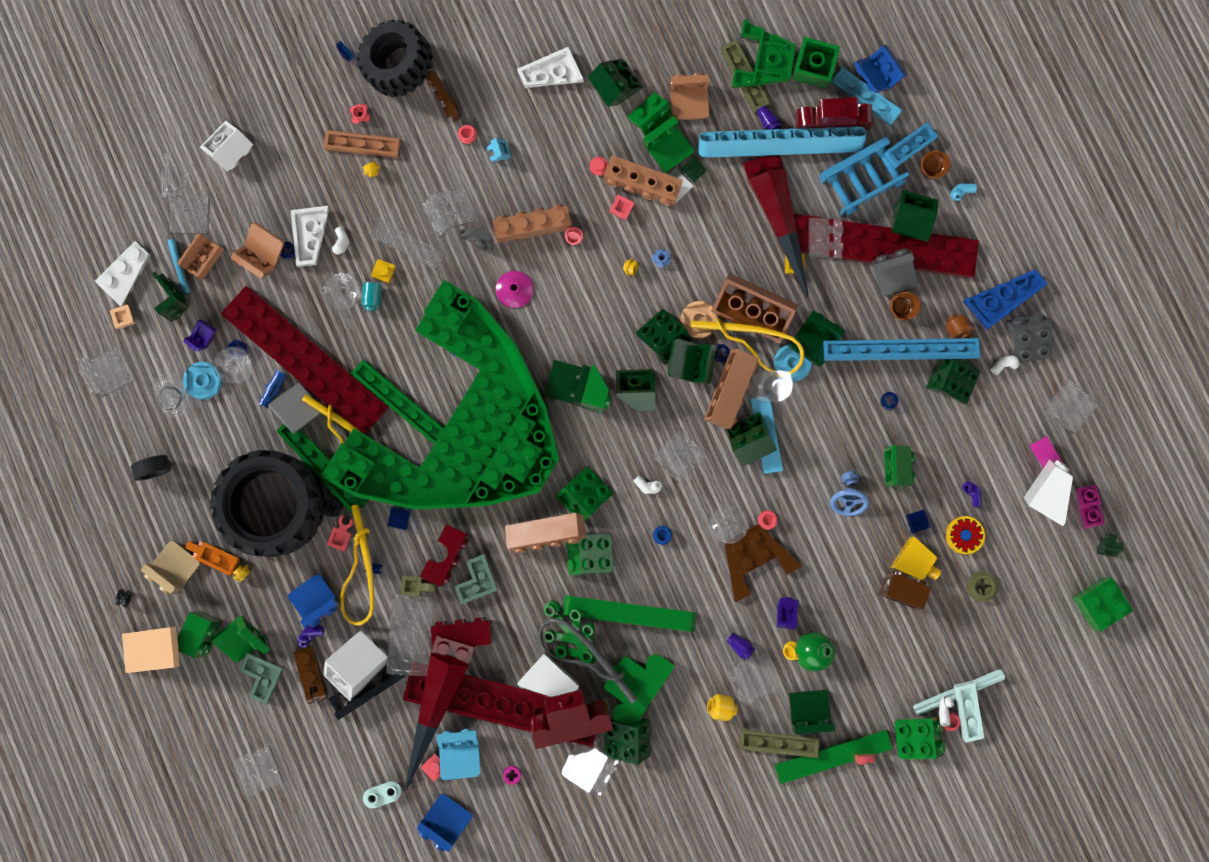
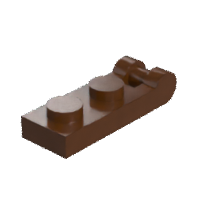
[426,70,461,122]
[293,646,328,705]

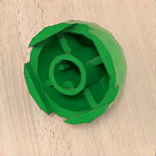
[795,632,835,672]

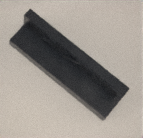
[328,656,407,720]

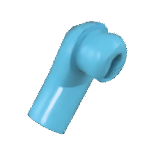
[950,183,977,201]

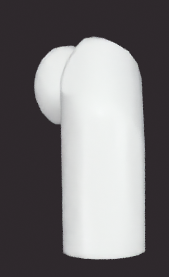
[332,226,349,255]
[990,356,1020,375]
[633,475,662,494]
[939,696,954,726]

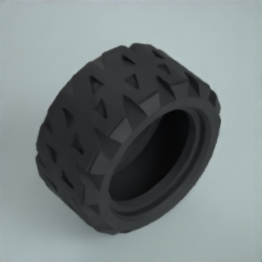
[210,450,325,557]

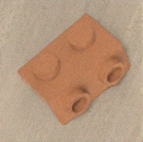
[177,233,224,280]

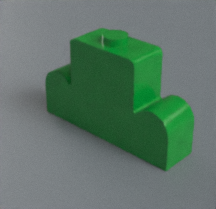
[604,654,675,725]

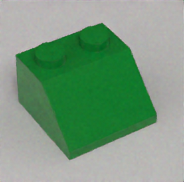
[581,365,611,413]
[884,445,915,487]

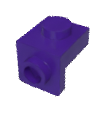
[183,319,217,352]
[776,597,799,630]

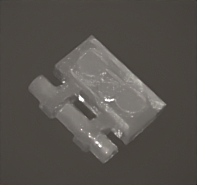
[809,218,843,258]

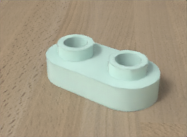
[363,781,402,808]

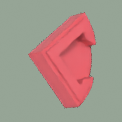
[855,754,875,765]

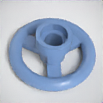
[830,488,869,516]

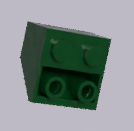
[587,58,643,107]
[891,190,939,242]
[726,412,777,467]

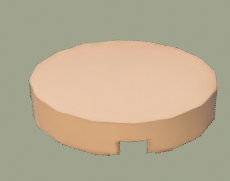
[680,301,718,339]

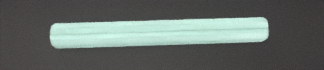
[913,669,1005,715]

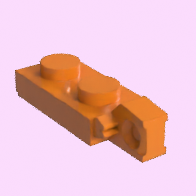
[185,541,241,576]

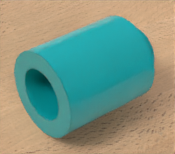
[361,282,382,312]

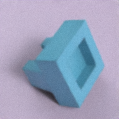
[487,138,512,162]

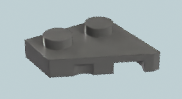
[459,228,495,251]

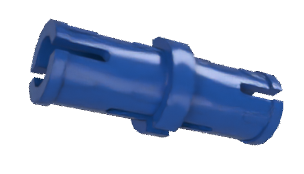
[258,369,287,409]

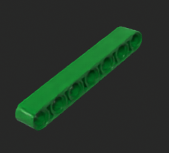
[561,595,697,632]

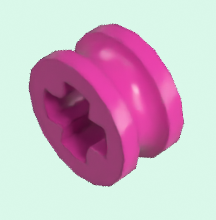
[503,765,521,785]

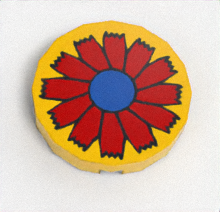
[945,516,985,554]

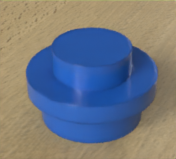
[653,526,672,545]

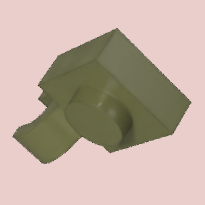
[400,576,436,597]

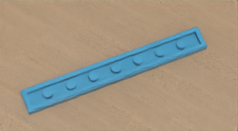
[823,338,981,361]

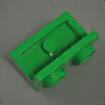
[627,92,672,136]

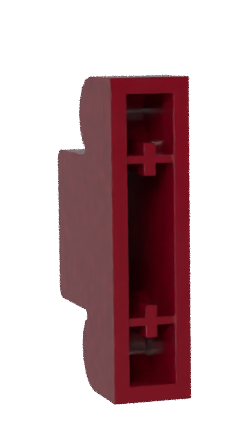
[795,97,873,130]
[530,690,613,749]

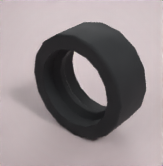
[131,455,171,481]

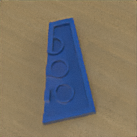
[963,269,1048,330]

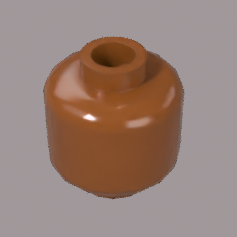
[945,314,974,339]

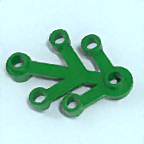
[543,600,597,664]

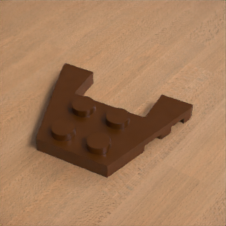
[724,524,802,602]

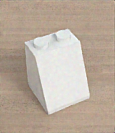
[1024,460,1073,526]
[324,631,388,702]
[517,653,580,697]

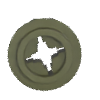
[967,571,999,602]

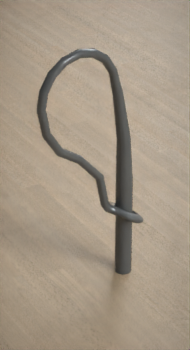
[538,618,638,704]

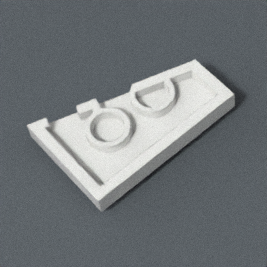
[517,47,584,88]
[291,206,330,267]
[95,241,151,306]

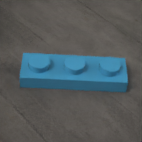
[884,122,939,168]

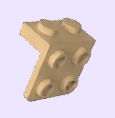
[141,541,201,595]

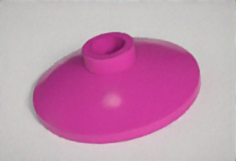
[496,271,533,308]

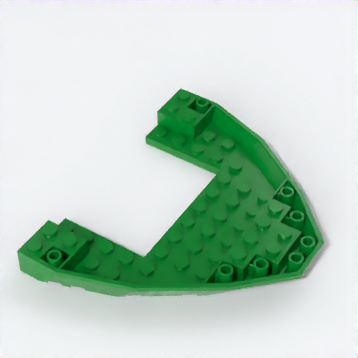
[321,280,559,510]

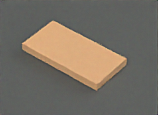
[122,627,180,673]

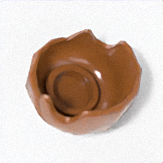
[920,150,951,179]
[889,292,921,321]

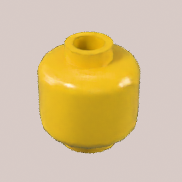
[707,694,738,721]

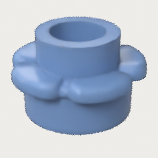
[652,249,671,267]
[841,470,860,487]

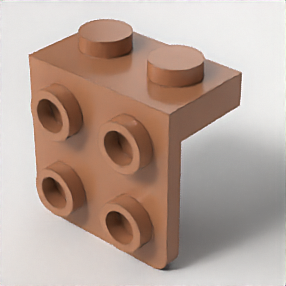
[670,73,709,120]
[231,222,284,279]

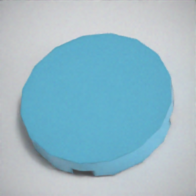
[773,344,812,382]
[183,361,223,400]

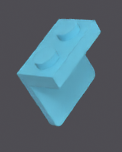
[437,729,480,780]

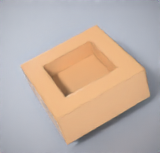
[110,304,136,329]

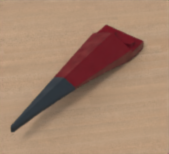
[743,155,809,297]
[405,634,475,789]

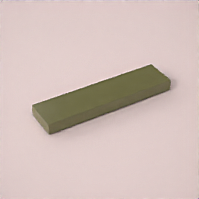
[720,40,771,114]
[739,729,820,758]

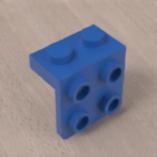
[854,45,907,93]
[288,574,341,628]
[416,793,472,852]

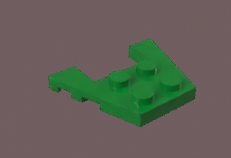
[731,19,796,88]

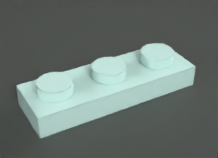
[954,681,984,742]

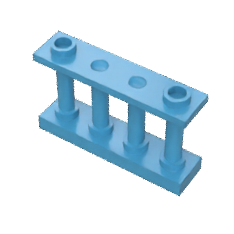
[819,136,909,216]

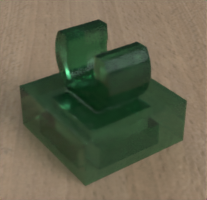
[680,157,707,184]
[1097,533,1123,557]

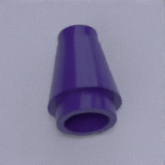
[757,106,782,130]
[726,632,756,661]

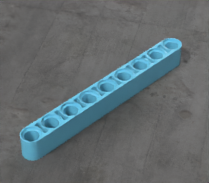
[698,127,867,158]

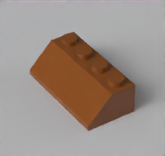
[711,273,798,344]

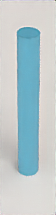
[168,239,191,295]

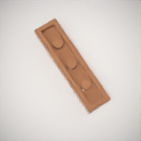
[324,130,401,158]

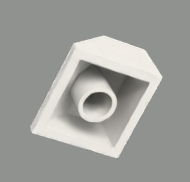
[200,121,253,172]

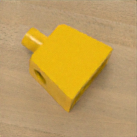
[890,537,941,580]

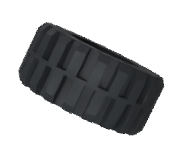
[357,19,433,97]

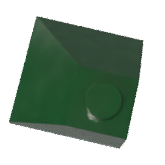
[616,369,655,411]

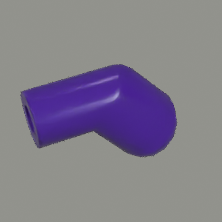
[962,481,982,507]
[297,626,324,648]

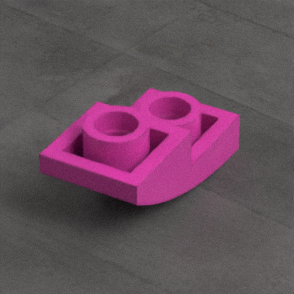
[1029,436,1063,468]
[1076,485,1105,529]

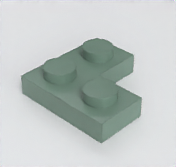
[454,554,498,604]
[239,653,284,705]

